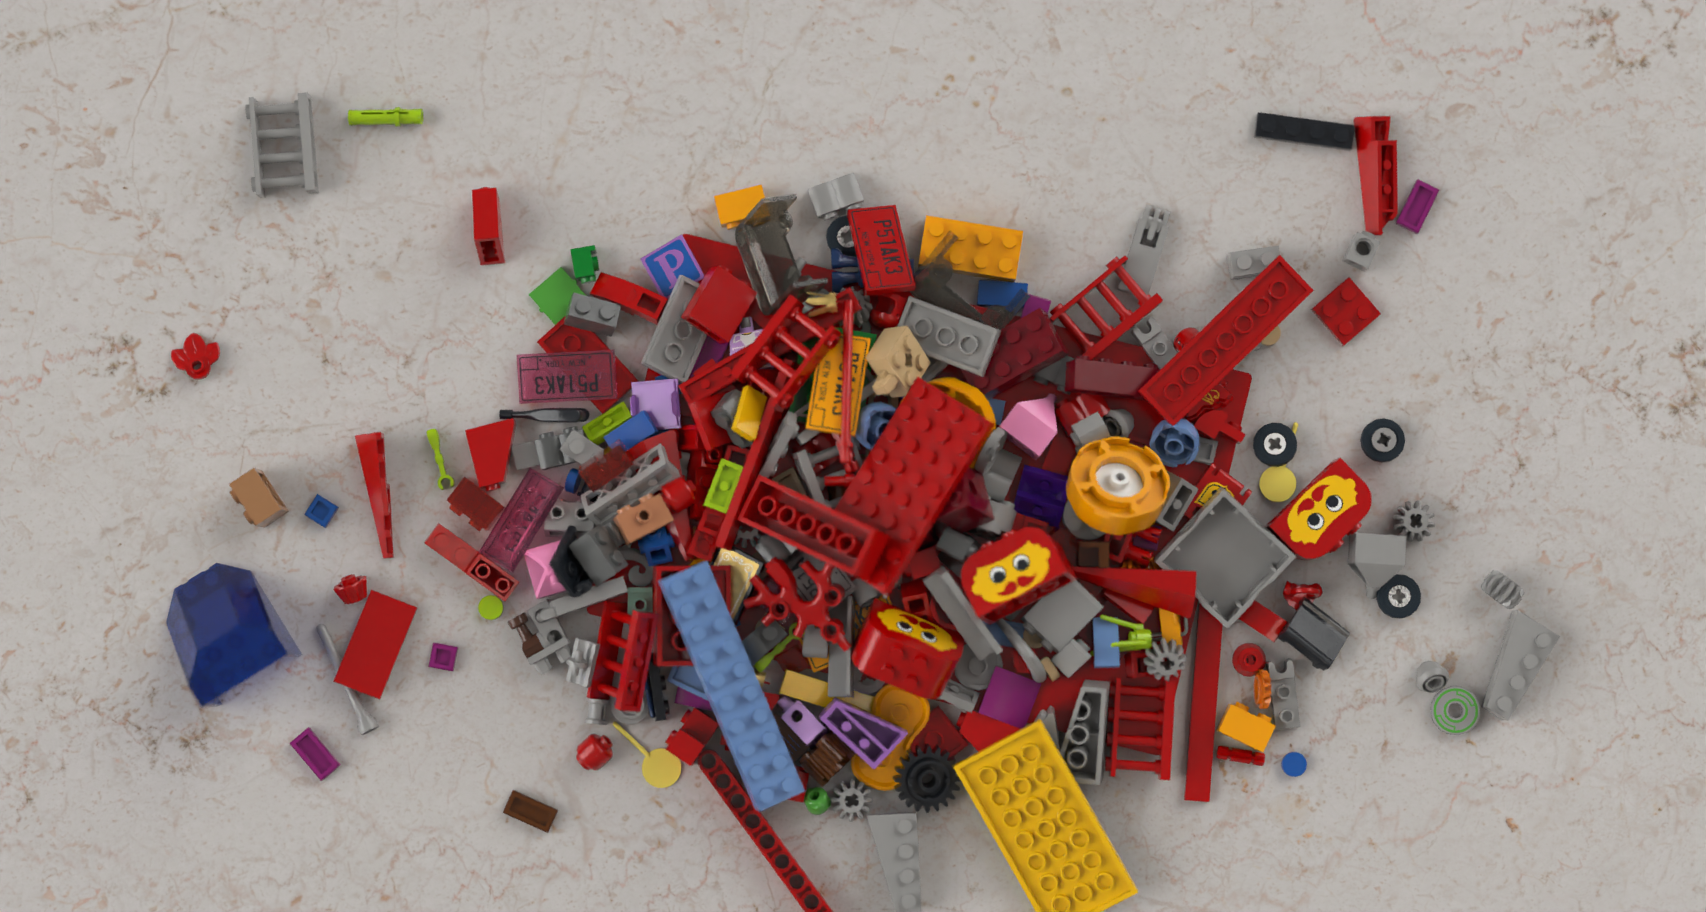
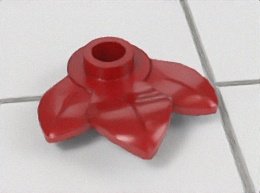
[171,333,220,380]

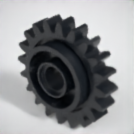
[893,744,961,813]

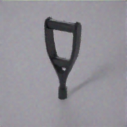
[499,408,590,423]

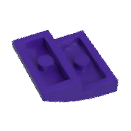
[1013,465,1068,528]

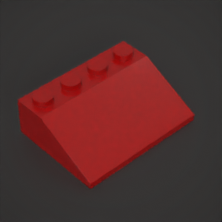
[653,565,731,666]

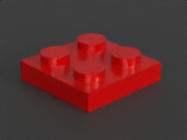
[1311,277,1381,346]

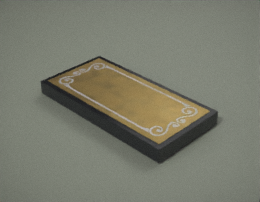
[710,546,766,628]

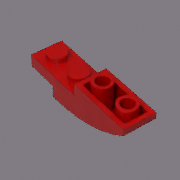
[590,272,668,325]
[687,445,723,520]
[424,523,519,602]

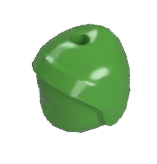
[804,787,831,815]

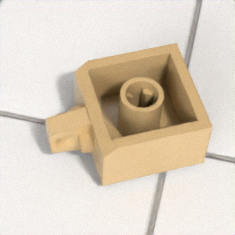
[866,326,931,398]

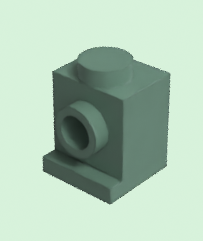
[627,587,653,615]

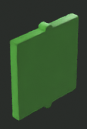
[529,267,586,325]

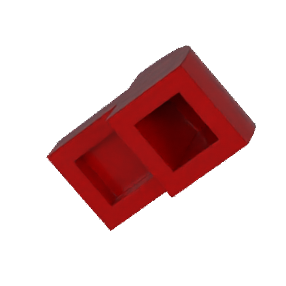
[1193,410,1246,444]

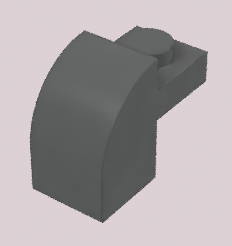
[742,620,788,666]

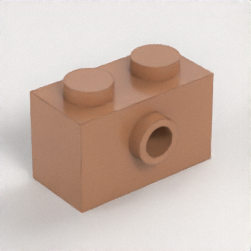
[613,493,674,545]

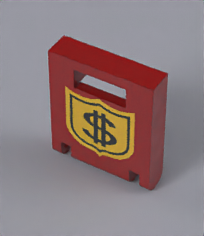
[1184,462,1252,519]

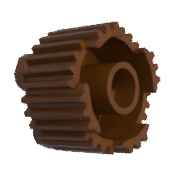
[799,730,856,787]

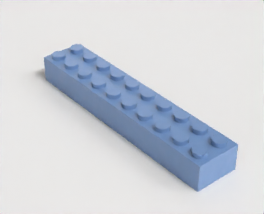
[658,561,805,812]

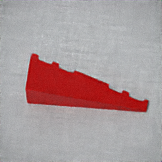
[625,429,696,561]
[355,432,394,558]
[1071,566,1196,618]

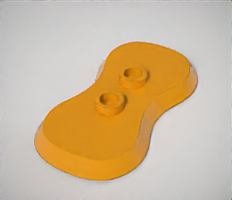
[851,684,930,791]

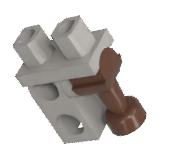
[507,599,572,675]

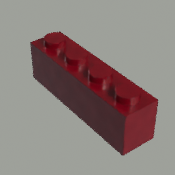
[1065,356,1160,401]

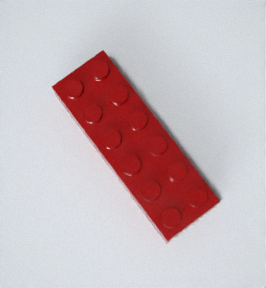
[737,475,890,582]

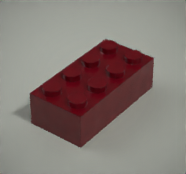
[961,308,1069,400]

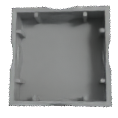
[1154,486,1296,629]

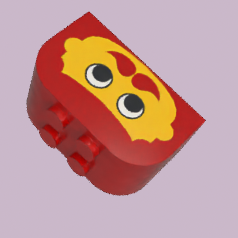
[1265,457,1372,560]
[961,527,1077,625]
[851,598,965,699]

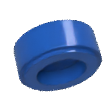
[565,468,582,494]
[1281,752,1307,777]

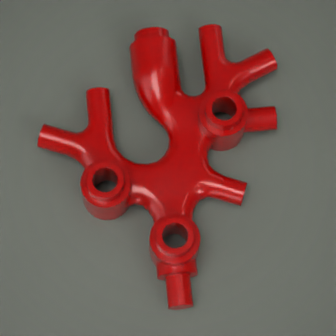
[743,556,852,652]

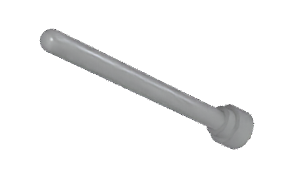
[316,624,379,735]

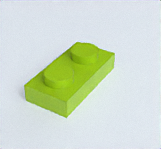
[582,401,632,445]
[704,458,743,514]

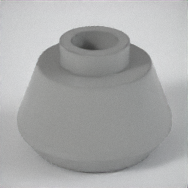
[1103,409,1134,438]
[1416,661,1449,693]

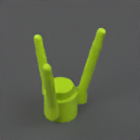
[1090,615,1152,656]

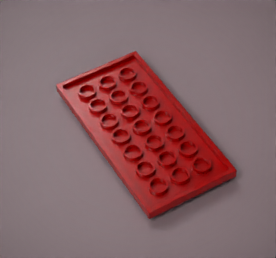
[834,376,996,596]

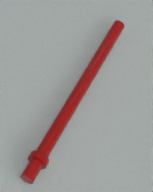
[838,300,854,463]

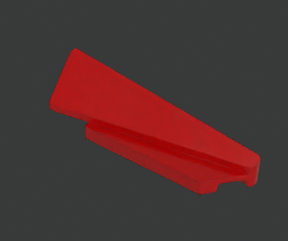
[1354,116,1398,235]

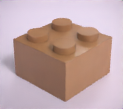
[229,468,289,528]

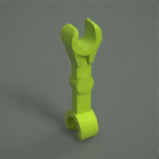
[426,429,455,490]
[754,622,805,672]

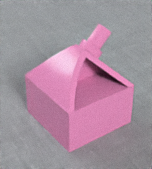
[999,394,1057,460]
[524,540,567,599]

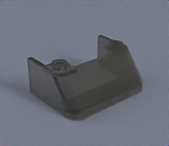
[735,194,828,316]
[909,231,1031,330]

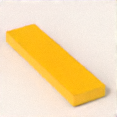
[778,669,875,714]

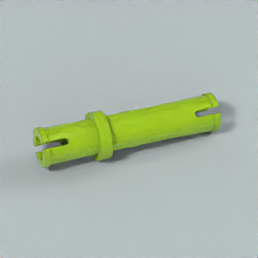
[348,107,424,127]

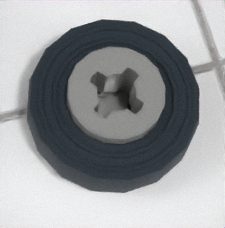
[1360,418,1405,463]

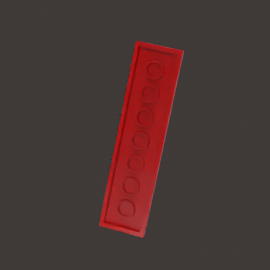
[1138,255,1314,426]

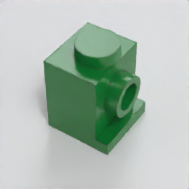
[570,245,599,284]

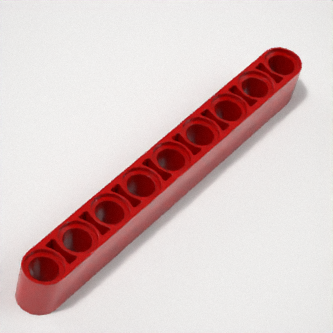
[698,750,834,912]

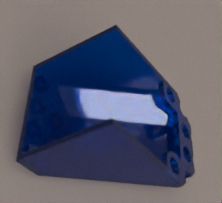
[166,563,302,707]

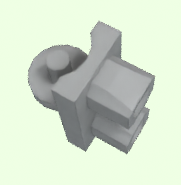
[566,638,600,688]

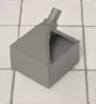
[1348,533,1406,599]

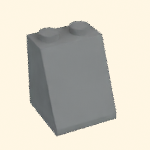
[1021,580,1103,653]

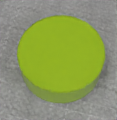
[478,595,504,620]

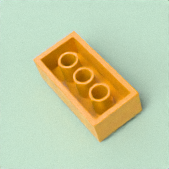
[918,215,1023,282]

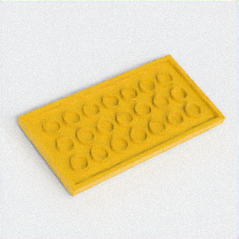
[953,719,1138,912]

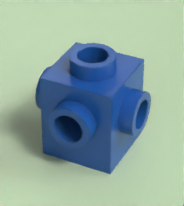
[638,526,675,567]

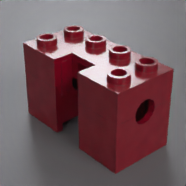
[916,467,995,553]

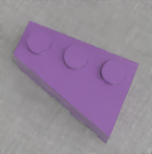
[818,697,908,769]

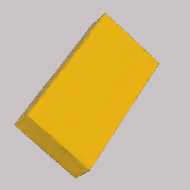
[731,385,767,441]

